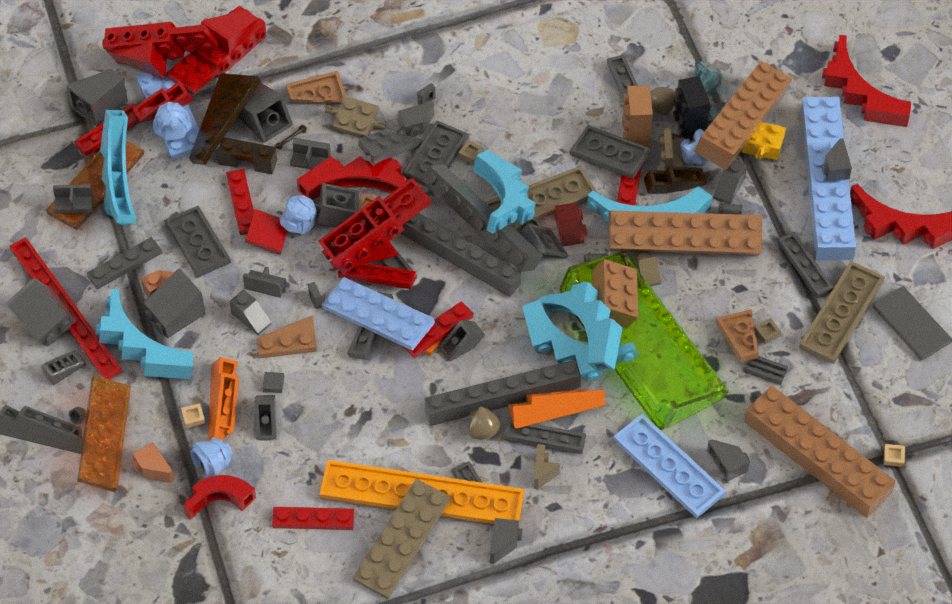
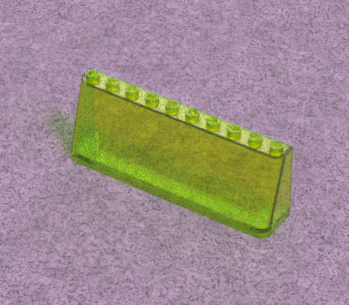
[560,252,729,430]

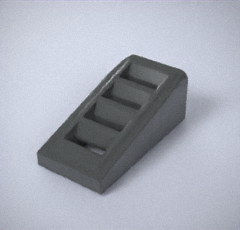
[41,350,86,385]

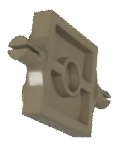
[325,96,386,138]

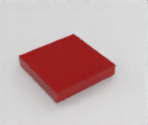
[245,209,288,255]

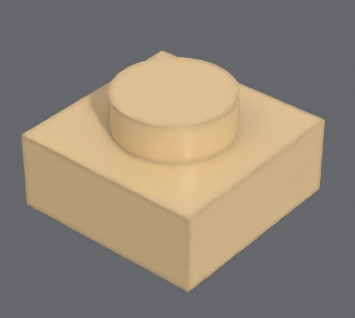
[181,403,205,428]
[883,444,905,467]

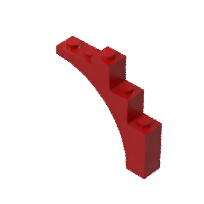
[822,34,911,127]
[297,156,407,200]
[850,183,952,249]

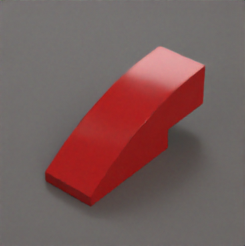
[132,81,194,123]

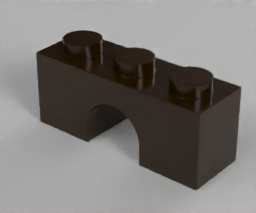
[217,137,277,175]

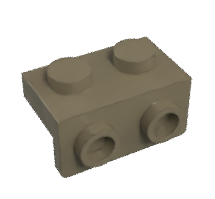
[659,128,683,171]

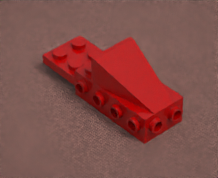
[166,6,267,95]
[102,22,219,79]
[318,178,432,275]

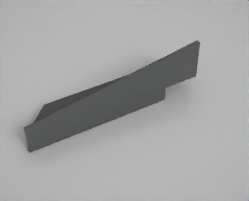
[0,405,89,455]

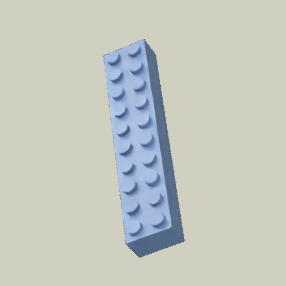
[800,97,856,260]

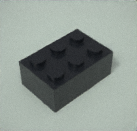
[673,76,710,141]

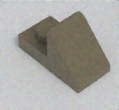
[631,252,661,288]
[534,444,560,489]

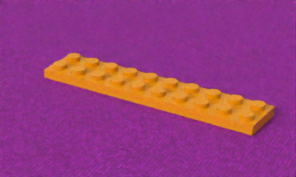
[319,460,525,524]

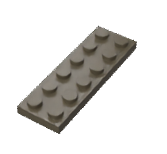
[485,166,598,229]
[799,261,885,364]
[353,478,451,599]

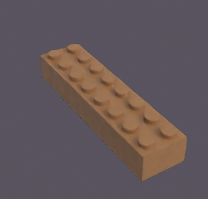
[694,61,792,170]
[608,210,762,256]
[744,385,895,518]

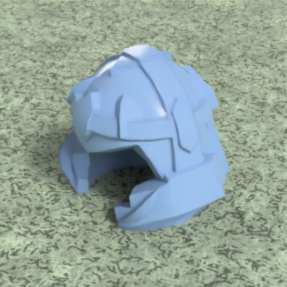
[153,102,193,141]
[680,129,708,166]
[279,194,317,235]
[191,438,232,478]

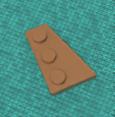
[286,71,346,104]
[716,309,759,362]
[257,315,317,359]

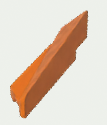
[208,357,239,441]
[508,389,605,429]

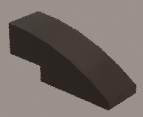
[644,166,706,194]

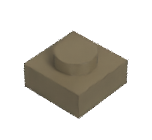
[458,140,484,164]
[754,318,781,344]

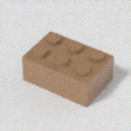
[622,85,653,148]
[592,259,638,328]

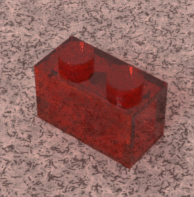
[554,202,587,246]

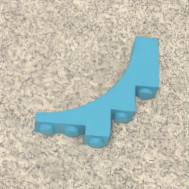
[100,110,136,225]
[473,150,536,234]
[587,186,713,222]
[539,282,622,372]
[96,288,193,380]
[522,300,639,382]

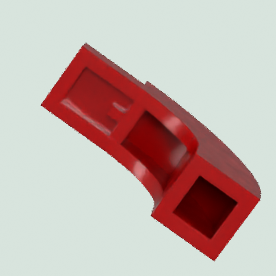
[183,475,256,519]

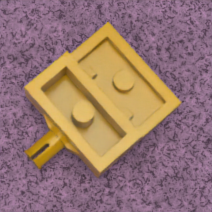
[742,122,786,161]

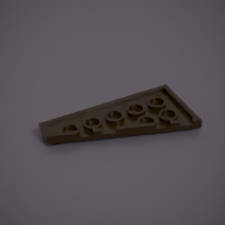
[189,73,261,165]

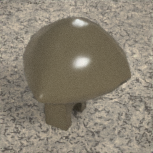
[650,87,677,115]
[468,406,501,440]

